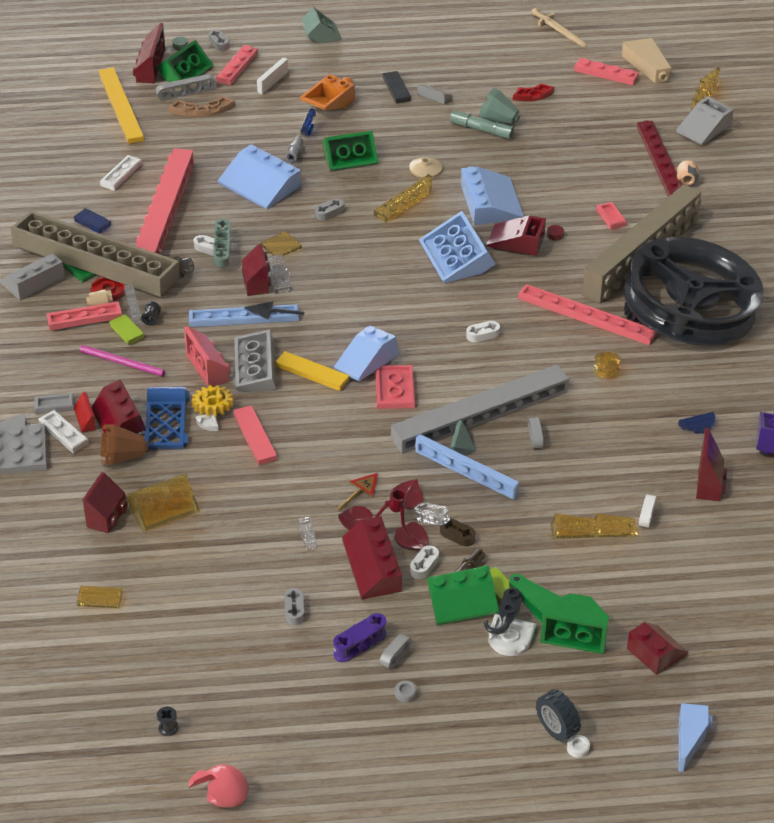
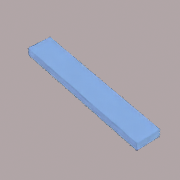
[189,304,299,327]
[416,434,519,500]

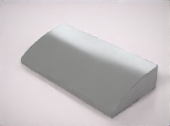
[234,329,276,392]

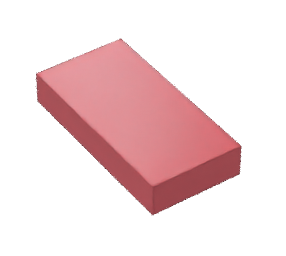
[596,202,627,230]

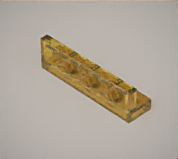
[374,174,432,223]

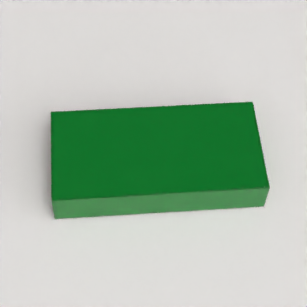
[63,263,97,283]

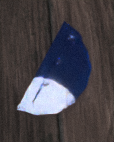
[300,108,316,136]
[678,412,715,434]

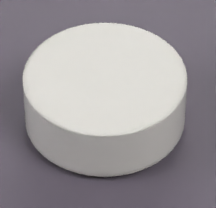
[567,735,590,758]

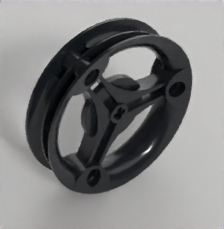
[624,237,763,346]

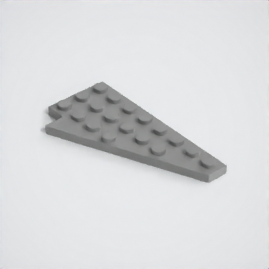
[0,413,47,474]

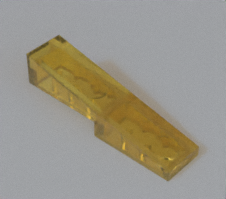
[551,513,637,539]

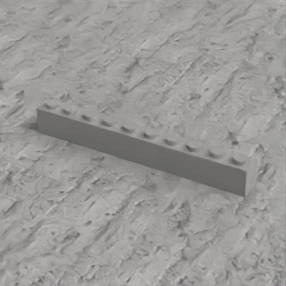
[391,365,569,454]

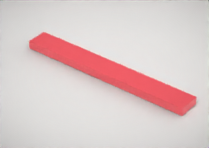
[518,284,657,345]

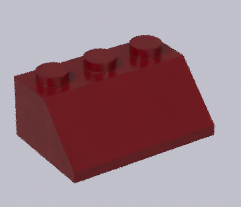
[91,379,146,434]

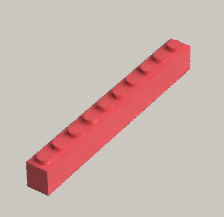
[136,148,194,254]

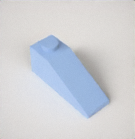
[678,703,712,772]

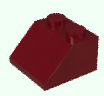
[82,472,128,533]
[627,622,688,675]

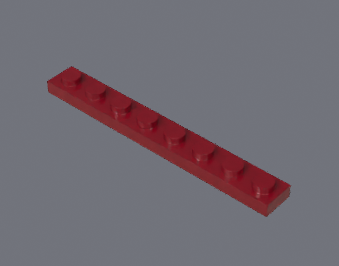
[636,120,682,197]

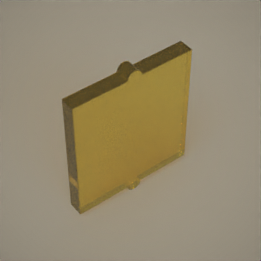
[260,231,302,259]

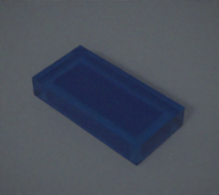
[74,208,111,234]

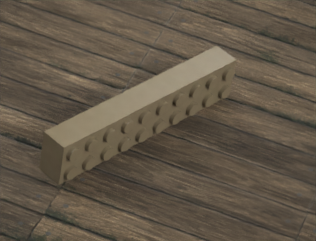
[582,184,702,304]
[11,211,180,297]

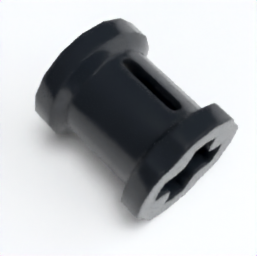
[141,301,161,325]
[157,706,178,736]

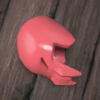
[189,764,249,808]

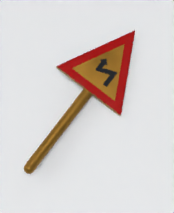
[337,473,378,511]

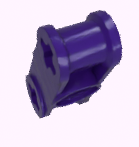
[333,613,387,662]

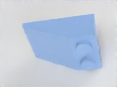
[334,326,399,381]

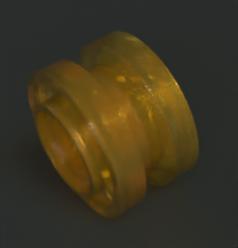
[594,352,621,379]

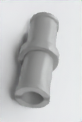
[286,136,303,162]

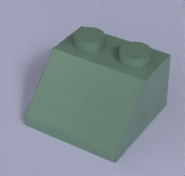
[301,7,341,43]

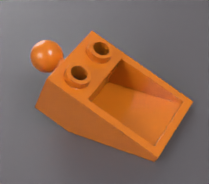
[300,74,355,110]

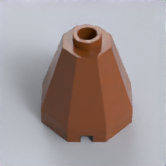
[100,425,148,465]

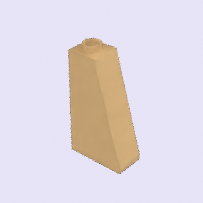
[622,38,671,83]

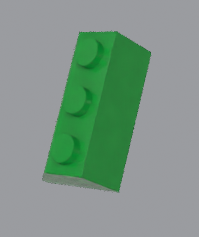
[156,39,213,87]
[322,130,378,171]
[427,565,499,626]

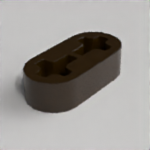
[440,518,475,546]

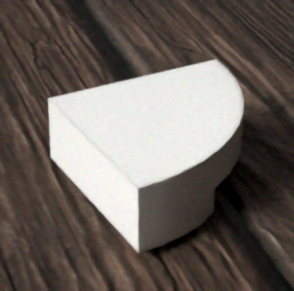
[196,414,219,431]

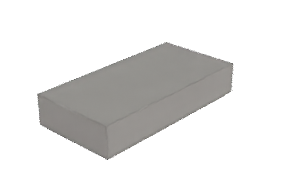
[34,393,74,414]

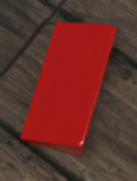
[74,392,96,433]

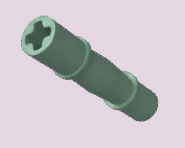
[450,110,514,139]

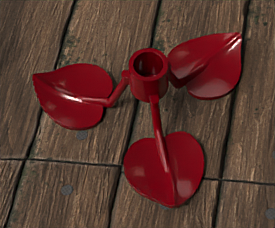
[338,479,428,550]

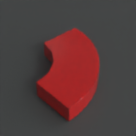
[513,83,555,102]

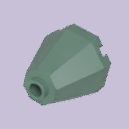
[479,87,520,125]

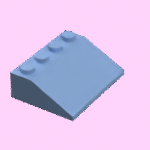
[218,144,301,209]
[461,167,524,225]
[419,211,496,283]

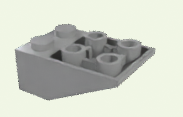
[676,96,734,145]

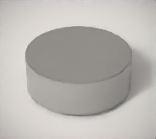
[395,681,417,703]

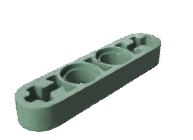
[213,219,231,267]

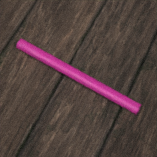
[80,345,165,377]

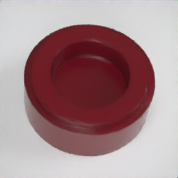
[547,225,564,241]

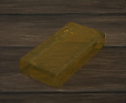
[77,585,123,609]

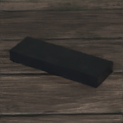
[382,71,411,104]

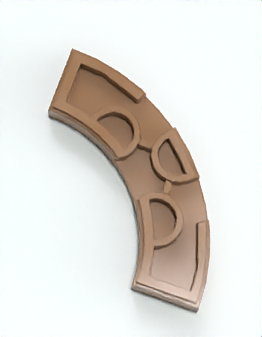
[168,96,236,117]

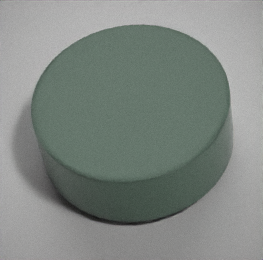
[172,37,188,50]

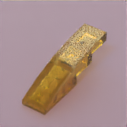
[691,67,720,111]

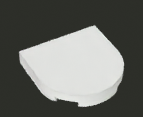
[488,614,536,656]

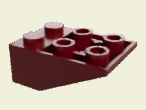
[486,216,546,256]

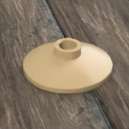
[409,157,443,178]

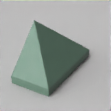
[450,420,476,456]

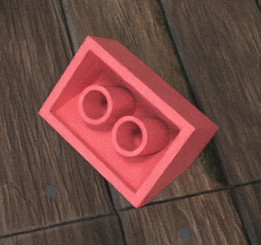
[184,326,231,387]

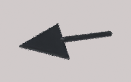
[244,301,305,319]

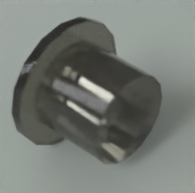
[172,256,194,279]

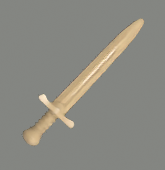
[532,8,586,47]

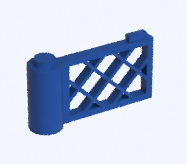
[145,386,190,449]

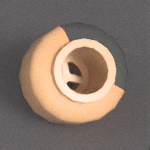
[677,160,699,185]

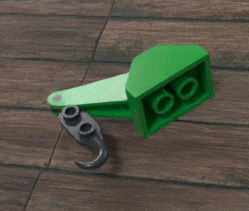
[484,573,609,654]

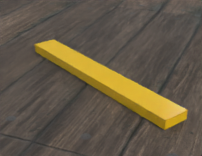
[98,67,144,144]

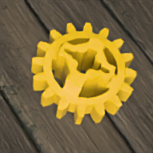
[192,385,234,417]

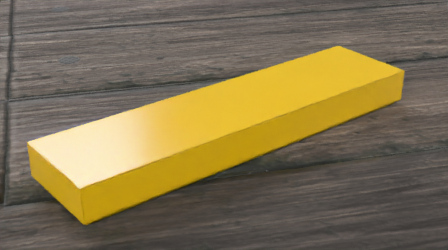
[275,351,349,391]

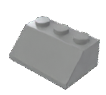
[0,253,65,300]

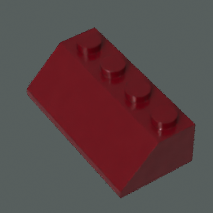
[133,23,166,84]
[342,516,402,600]

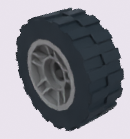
[536,689,581,742]

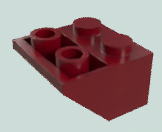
[241,244,271,296]

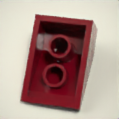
[696,428,727,502]

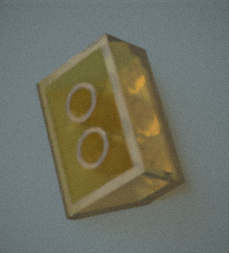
[125,473,200,532]

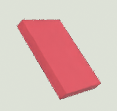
[375,365,415,409]

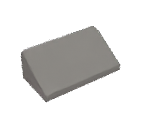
[417,84,452,104]

